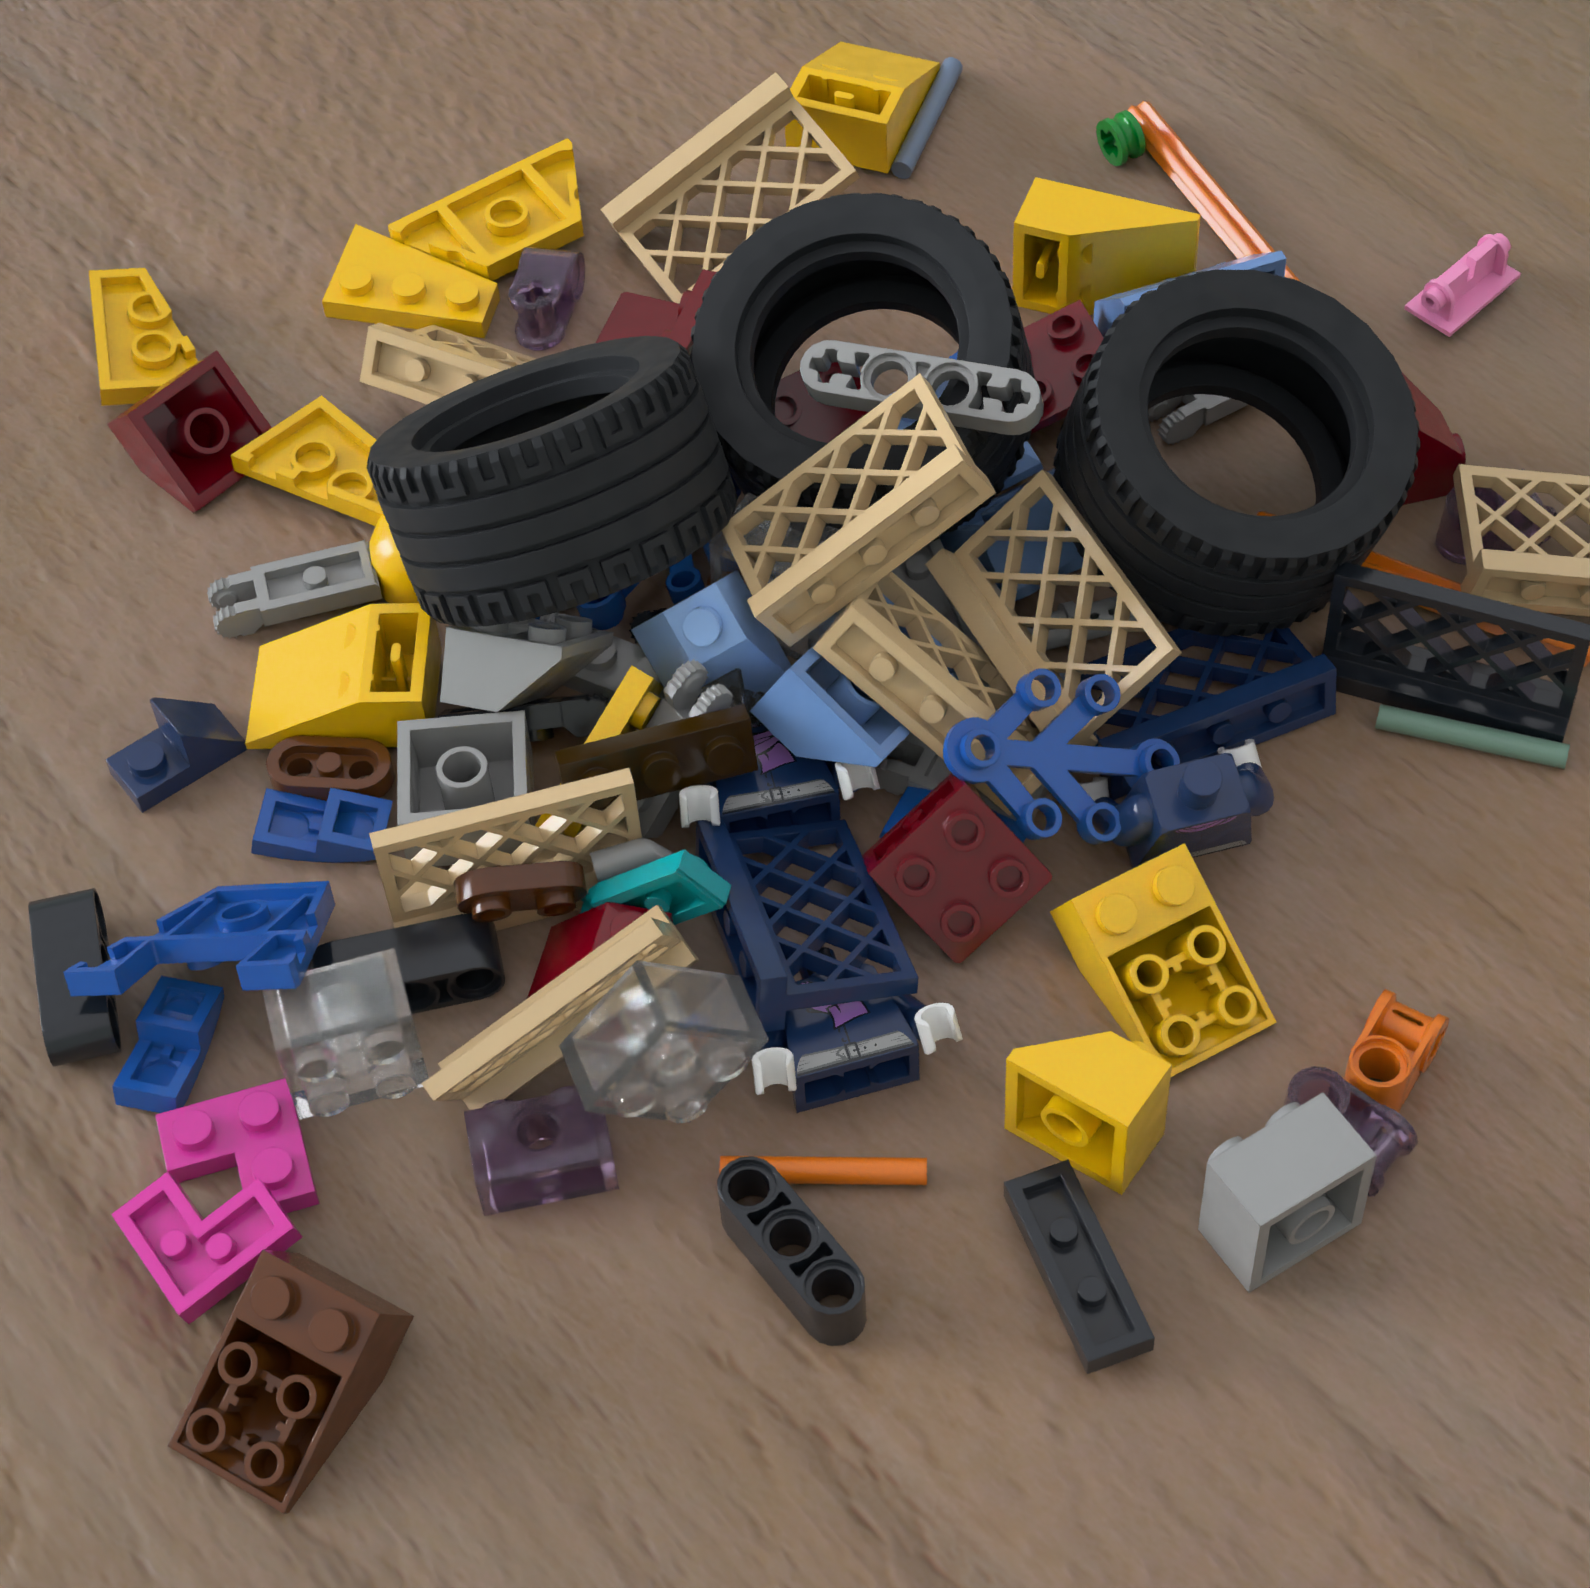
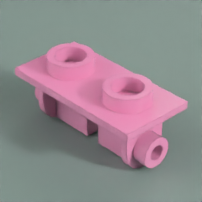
[1404,233,1521,337]

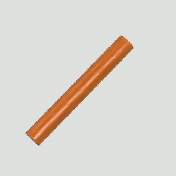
[719,1156,927,1185]

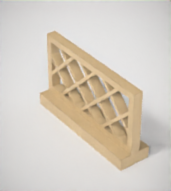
[600,72,860,304]
[359,323,536,404]
[721,373,996,647]
[1453,464,1590,617]
[925,469,1182,746]
[813,571,1042,816]
[369,768,642,931]
[422,905,699,1119]

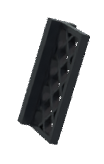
[1322,562,1590,743]

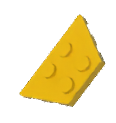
[388,138,584,281]

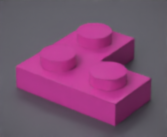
[155,1078,319,1213]
[111,1172,303,1324]

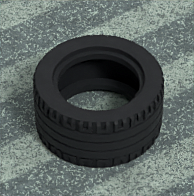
[689,193,1035,546]
[1053,269,1420,636]
[366,336,738,627]

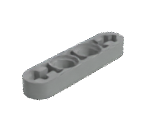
[800,340,1044,435]

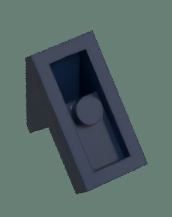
[105,697,248,813]

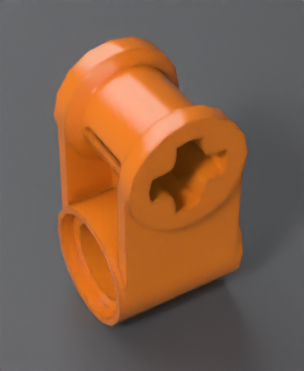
[1341,989,1449,1124]

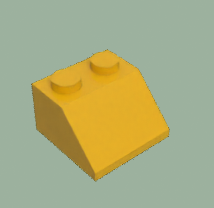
[1004,1031,1172,1195]

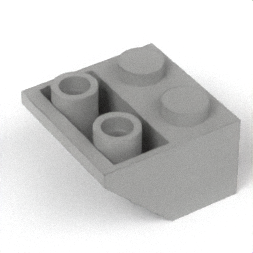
[440,615,614,712]

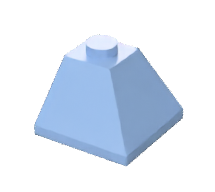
[631,570,791,707]

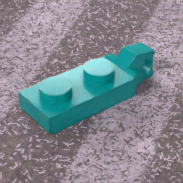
[579,849,732,925]

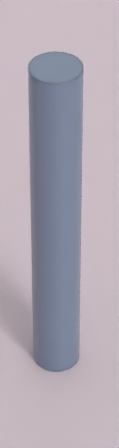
[891,57,963,179]

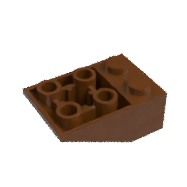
[168,1250,414,1514]

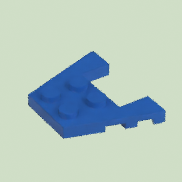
[63,881,335,997]

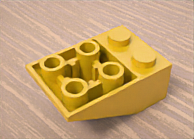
[785,42,940,174]
[1012,177,1201,315]
[245,603,442,749]
[1050,843,1277,1077]

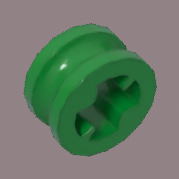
[1096,110,1146,166]

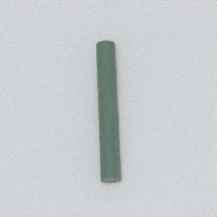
[1375,704,1570,769]

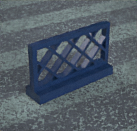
[1059,628,1337,800]
[695,818,919,1033]

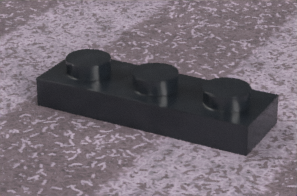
[1003,1160,1155,1374]

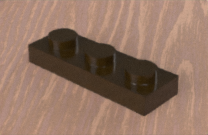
[554,704,758,810]

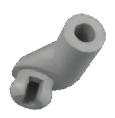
[590,838,673,882]

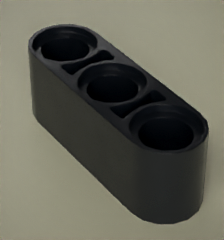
[28,888,121,1067]
[308,913,505,1028]
[717,1156,867,1346]

